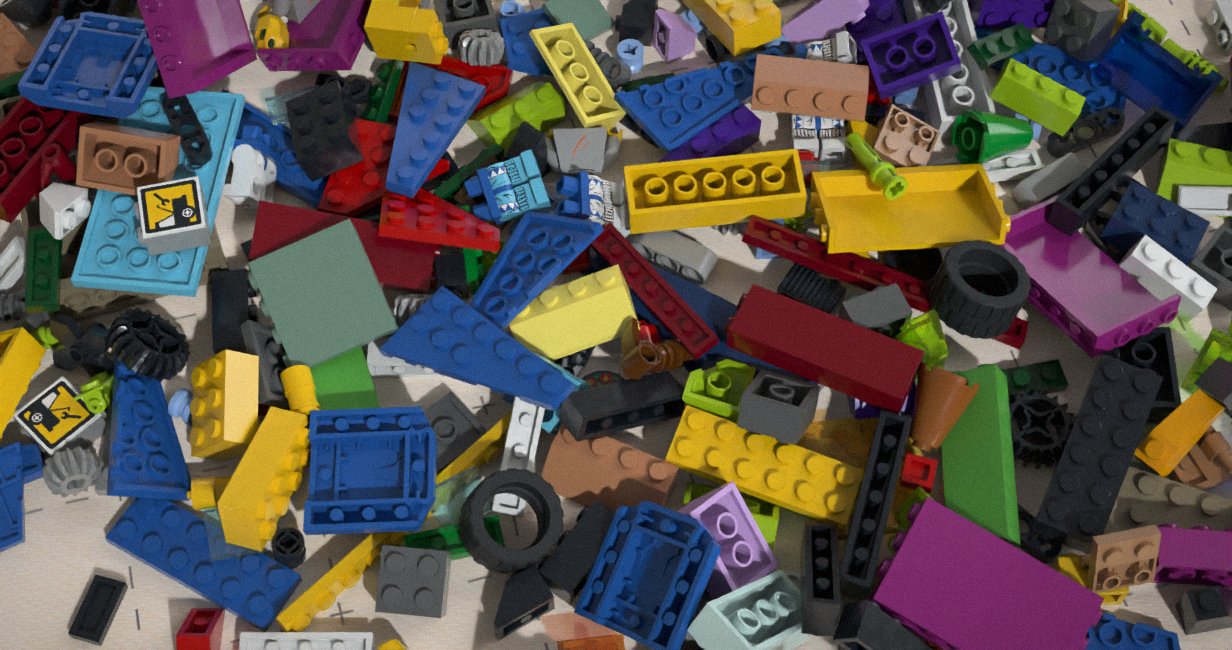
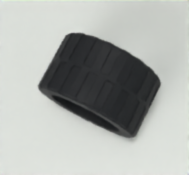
[928,240,1031,339]
[458,468,564,574]

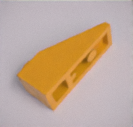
[1134,389,1225,478]

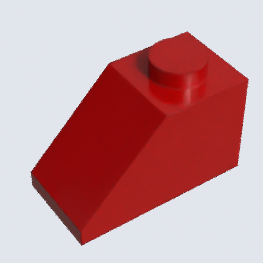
[176,608,225,650]

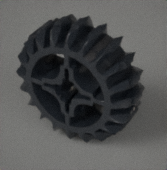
[106,308,190,382]
[1008,388,1075,470]

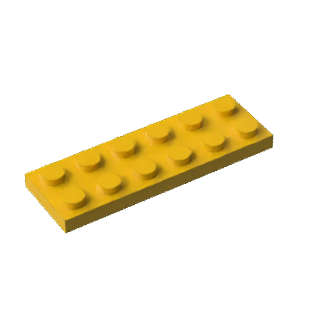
[665,405,864,530]

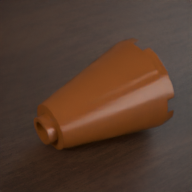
[908,362,981,452]

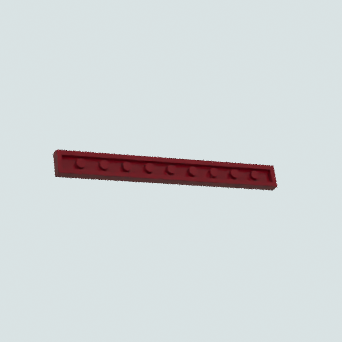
[742,215,1029,350]

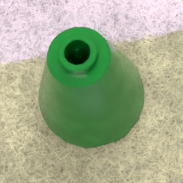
[951,110,1033,164]

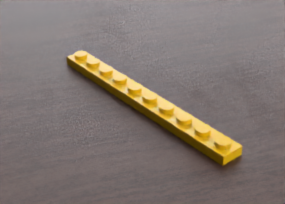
[276,411,511,632]

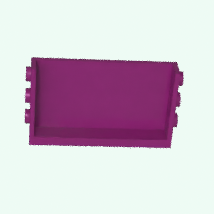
[137,0,257,99]
[256,0,372,72]
[997,195,1181,358]
[869,497,1104,650]

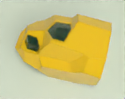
[254,14,289,49]

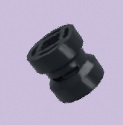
[704,34,733,62]
[271,527,306,569]

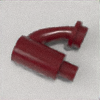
[35,143,77,202]

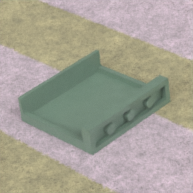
[247,218,399,369]

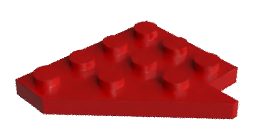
[387,56,514,123]
[318,118,450,218]
[378,188,500,252]

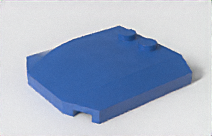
[18,12,158,119]
[303,406,437,535]
[574,501,722,650]

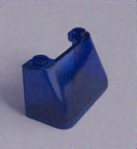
[1090,10,1224,132]

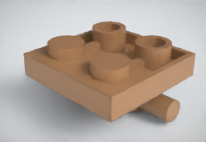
[871,104,940,168]
[1170,425,1232,491]
[1079,524,1161,593]

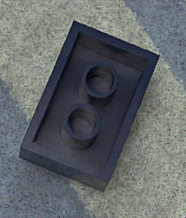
[1099,181,1210,266]

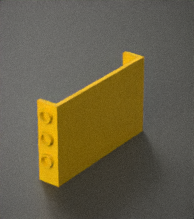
[809,164,1011,254]

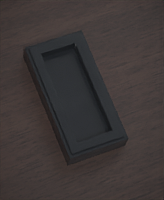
[68,575,128,646]

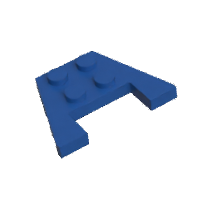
[498,8,554,77]
[0,442,25,552]

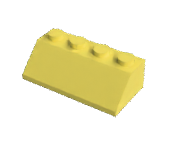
[529,23,627,131]
[509,264,640,361]

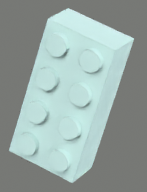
[687,570,811,650]

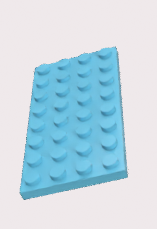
[71,87,245,297]

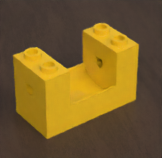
[364,0,449,65]

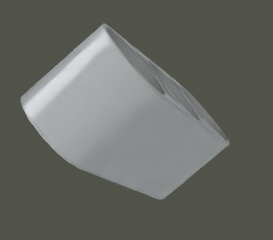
[1011,152,1088,210]
[631,230,718,285]

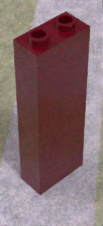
[248,200,441,294]
[724,284,925,414]

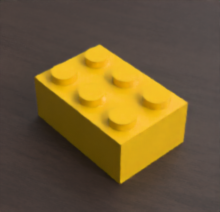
[189,349,259,462]

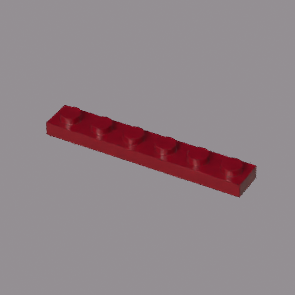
[589,222,719,360]

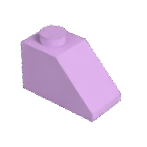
[653,9,697,64]

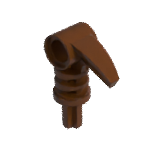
[620,318,694,380]

